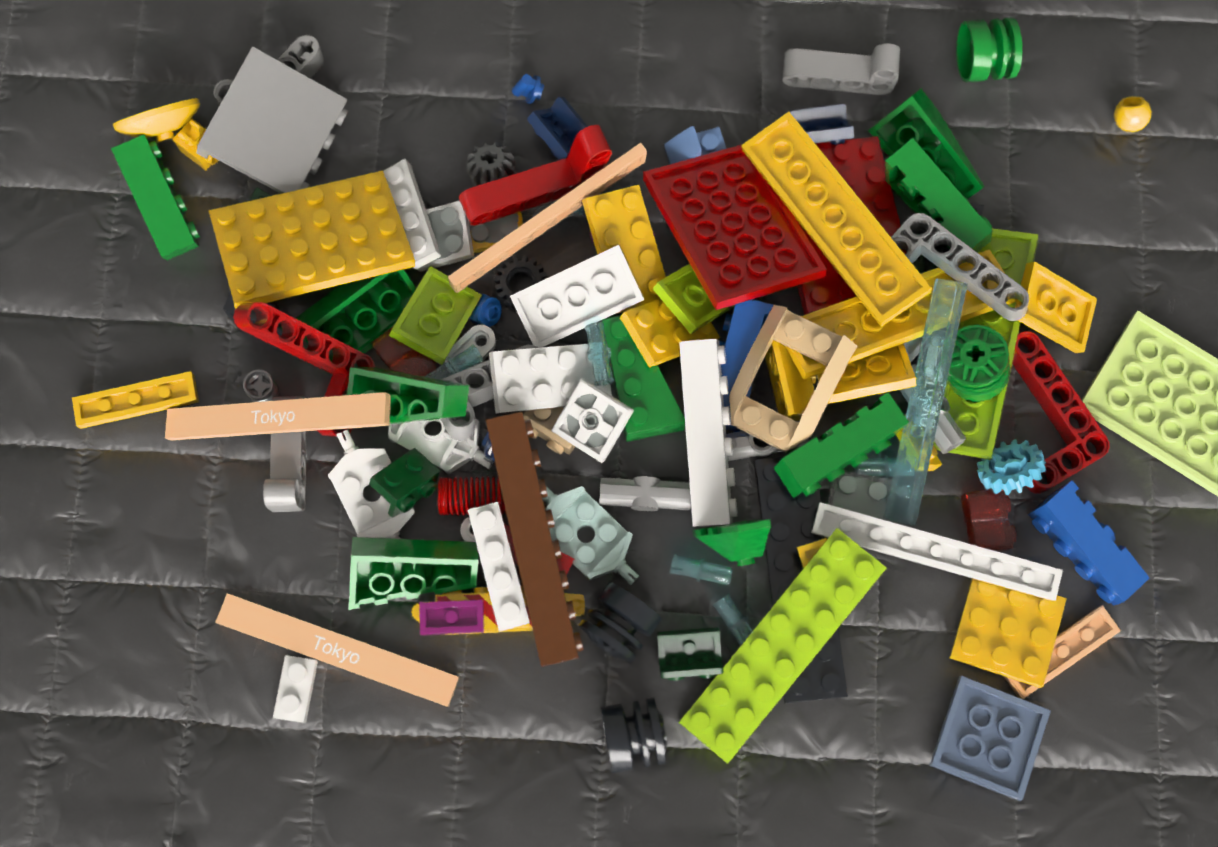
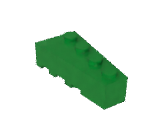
[885,138,993,252]
[602,316,686,442]
[774,392,909,498]

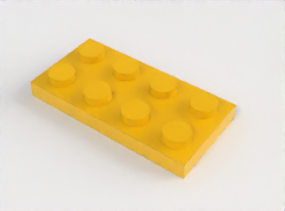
[582,185,666,314]

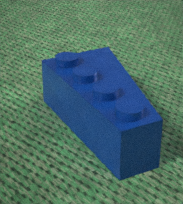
[719,299,773,432]
[1028,480,1150,606]

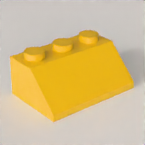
[765,340,816,421]

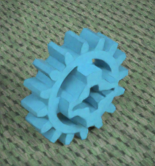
[977,439,1046,495]

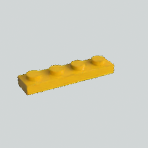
[72,371,199,429]

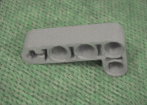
[213,35,324,106]
[782,44,900,95]
[441,345,538,441]
[263,396,306,512]

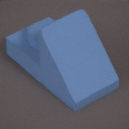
[664,126,726,164]

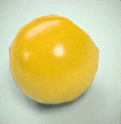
[1113,96,1152,132]

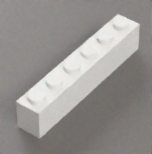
[679,339,737,526]

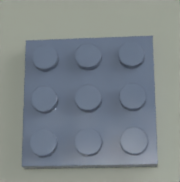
[929,676,1051,801]

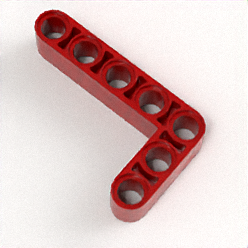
[458,125,612,226]
[233,302,375,437]
[1012,331,1110,494]

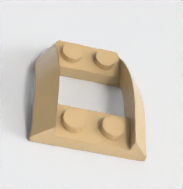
[729,305,857,452]

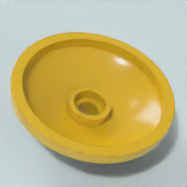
[112,98,200,142]

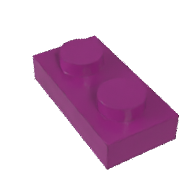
[419,600,484,635]

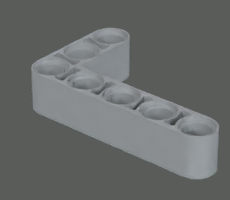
[891,213,1029,321]

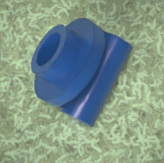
[512,74,544,104]
[469,294,502,327]

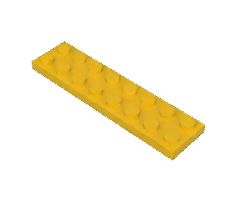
[741,112,932,327]
[785,249,1017,379]

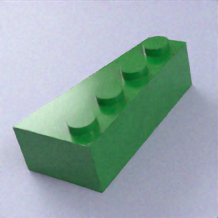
[111,135,200,260]
[347,367,469,424]
[349,537,478,610]

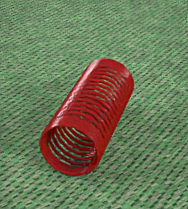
[438,476,507,516]

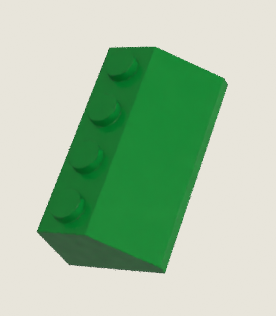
[295,269,416,362]

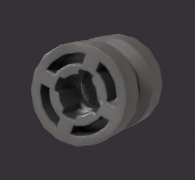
[243,369,279,402]

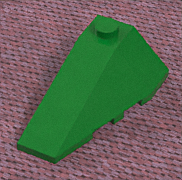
[868,88,984,199]
[692,519,771,566]

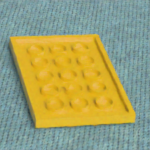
[208,171,415,309]

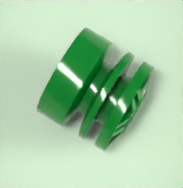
[956,17,1023,83]
[943,324,1010,402]

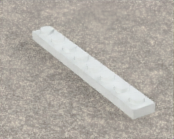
[811,502,1063,601]

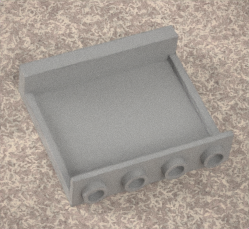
[196,46,348,194]

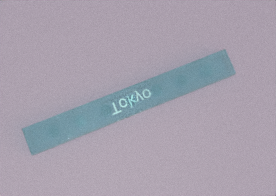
[884,278,968,525]

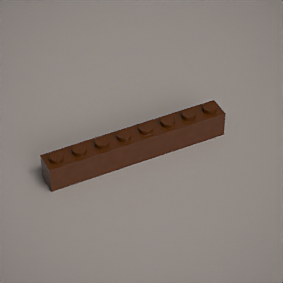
[486,412,583,667]

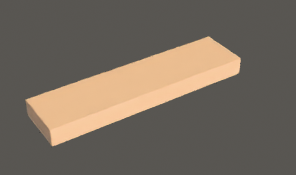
[1003,605,1121,699]

